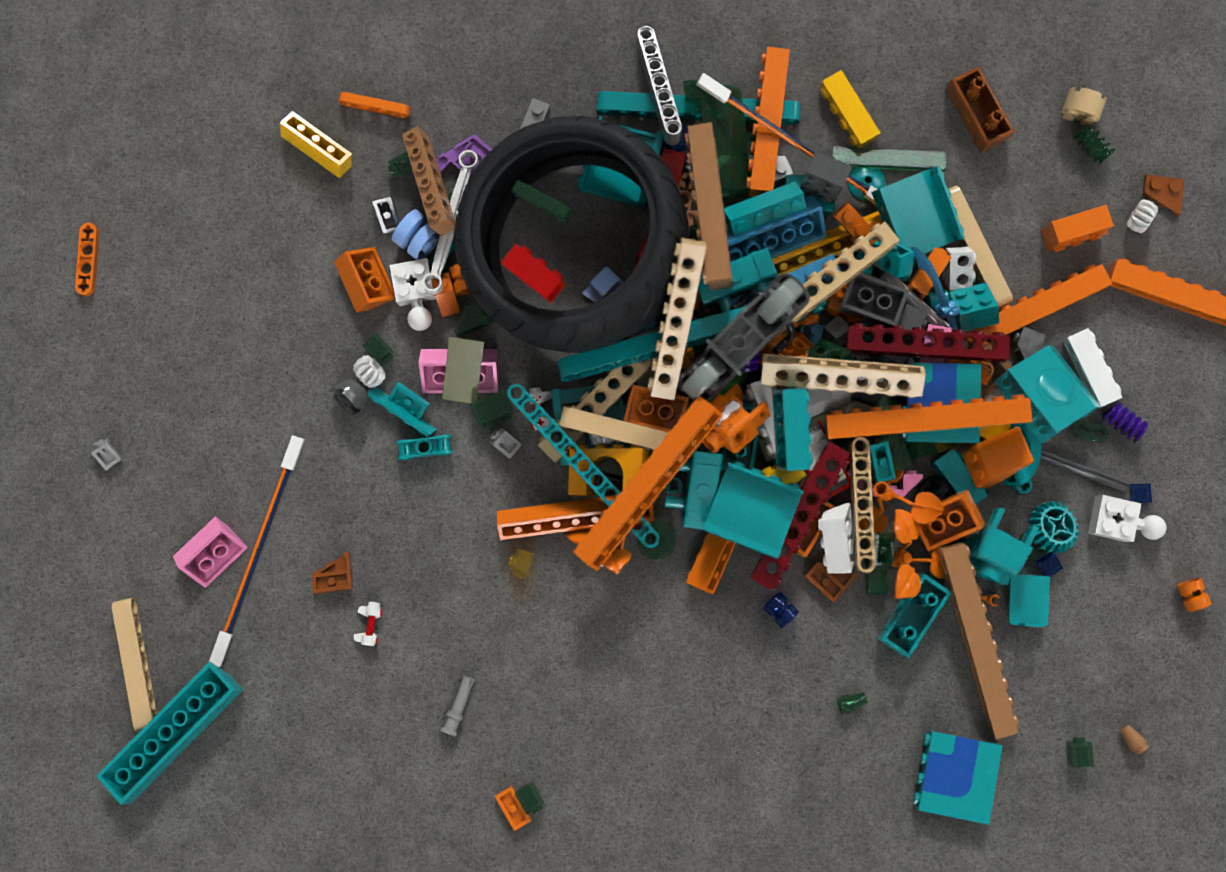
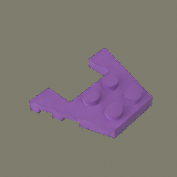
[436,134,492,176]

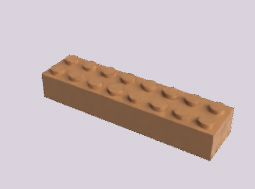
[685,122,734,290]

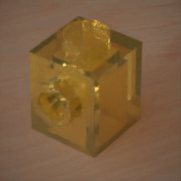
[508,548,536,579]

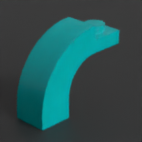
[1004,423,1042,486]

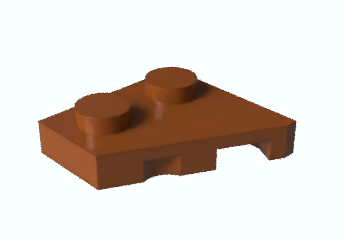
[1142,174,1184,216]
[312,552,353,594]
[804,562,858,603]

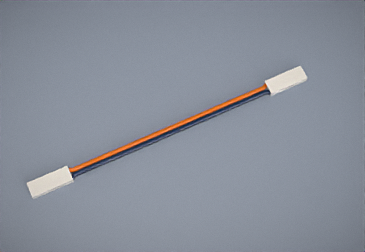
[696,73,878,205]
[209,435,305,667]

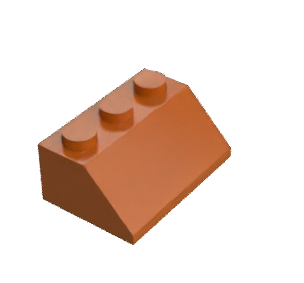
[334,247,395,313]

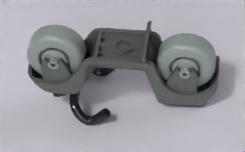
[678,273,810,402]

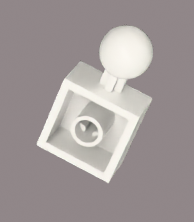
[390,258,436,331]
[1088,495,1166,542]

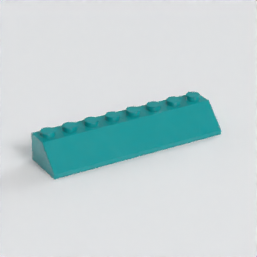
[96,661,243,805]

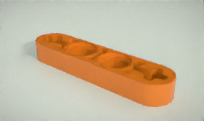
[338,92,411,119]
[75,222,100,296]

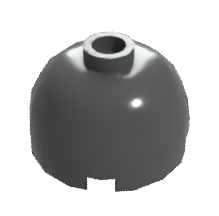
[330,379,369,417]

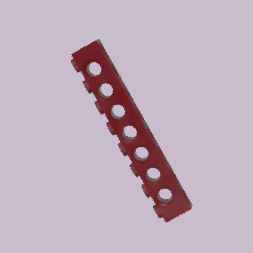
[846,323,1010,363]
[749,442,850,590]

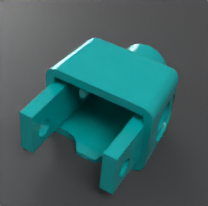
[971,508,1039,583]

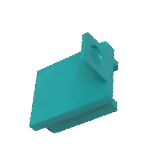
[1008,574,1050,627]

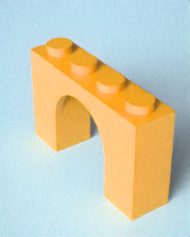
[568,444,649,496]

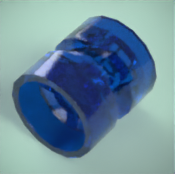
[762,591,799,629]

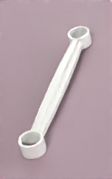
[423,150,479,295]

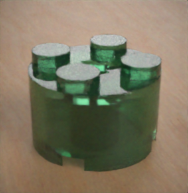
[637,521,676,560]

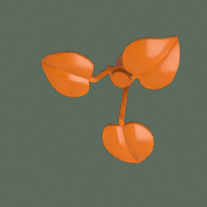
[858,456,944,536]
[888,509,945,599]
[565,518,655,575]

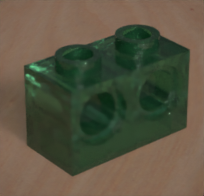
[806,338,853,378]

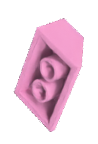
[173,516,248,588]

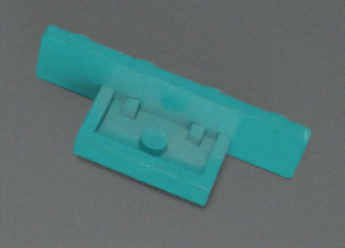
[367,382,437,437]

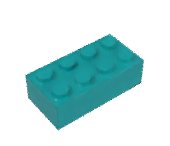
[772,389,813,471]

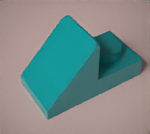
[870,441,896,483]

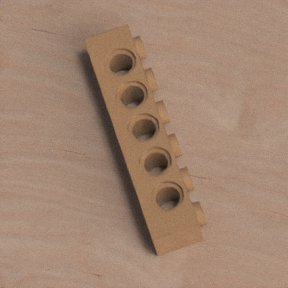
[402,126,455,236]

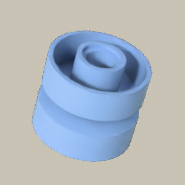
[392,209,440,260]

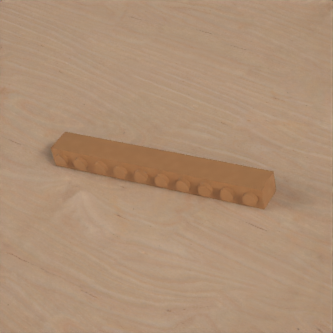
[937,542,1019,740]

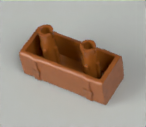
[945,66,1015,154]

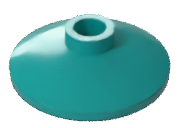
[848,164,885,201]

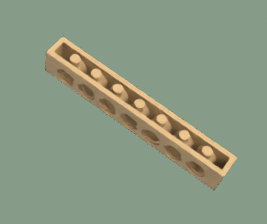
[772,222,900,340]
[647,238,706,400]
[761,354,926,398]
[538,357,657,463]

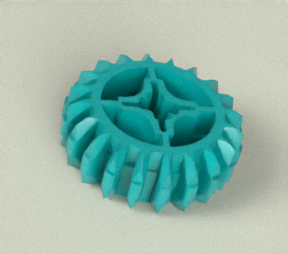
[1027,501,1080,554]

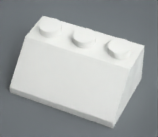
[818,503,854,573]

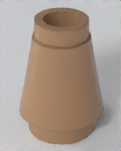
[1120,724,1149,755]

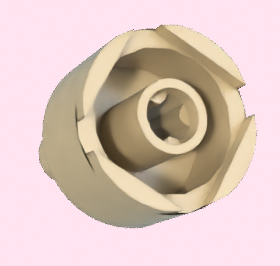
[1062,87,1107,127]

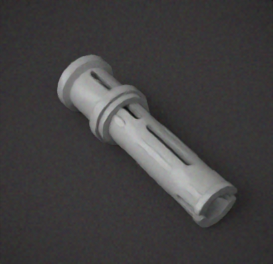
[440,675,475,736]

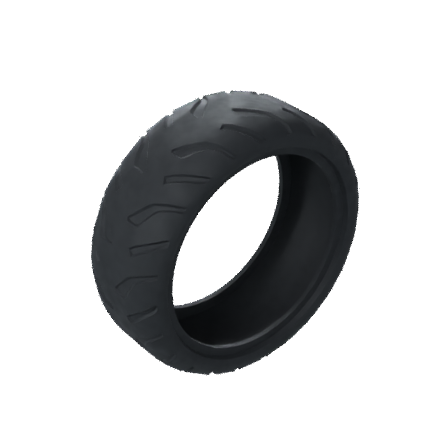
[454,116,689,353]

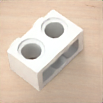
[945,247,976,290]

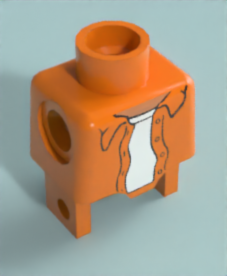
[702,384,771,453]

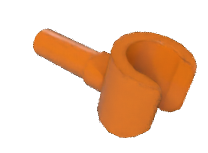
[980,594,1000,606]

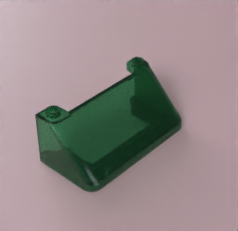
[683,80,751,202]

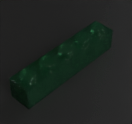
[511,180,573,222]

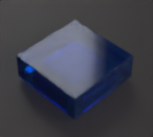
[1129,483,1152,503]
[1036,552,1063,577]

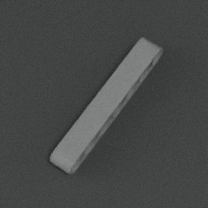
[637,26,682,145]

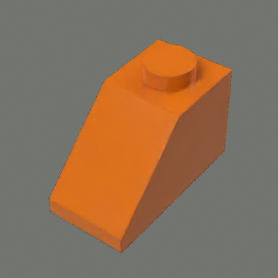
[431,272,461,317]

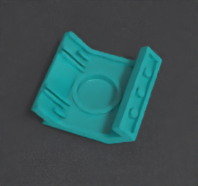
[994,345,1101,444]

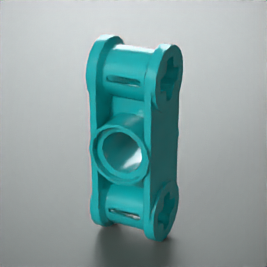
[396,434,453,461]

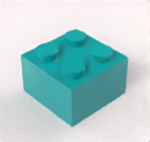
[949,283,999,332]

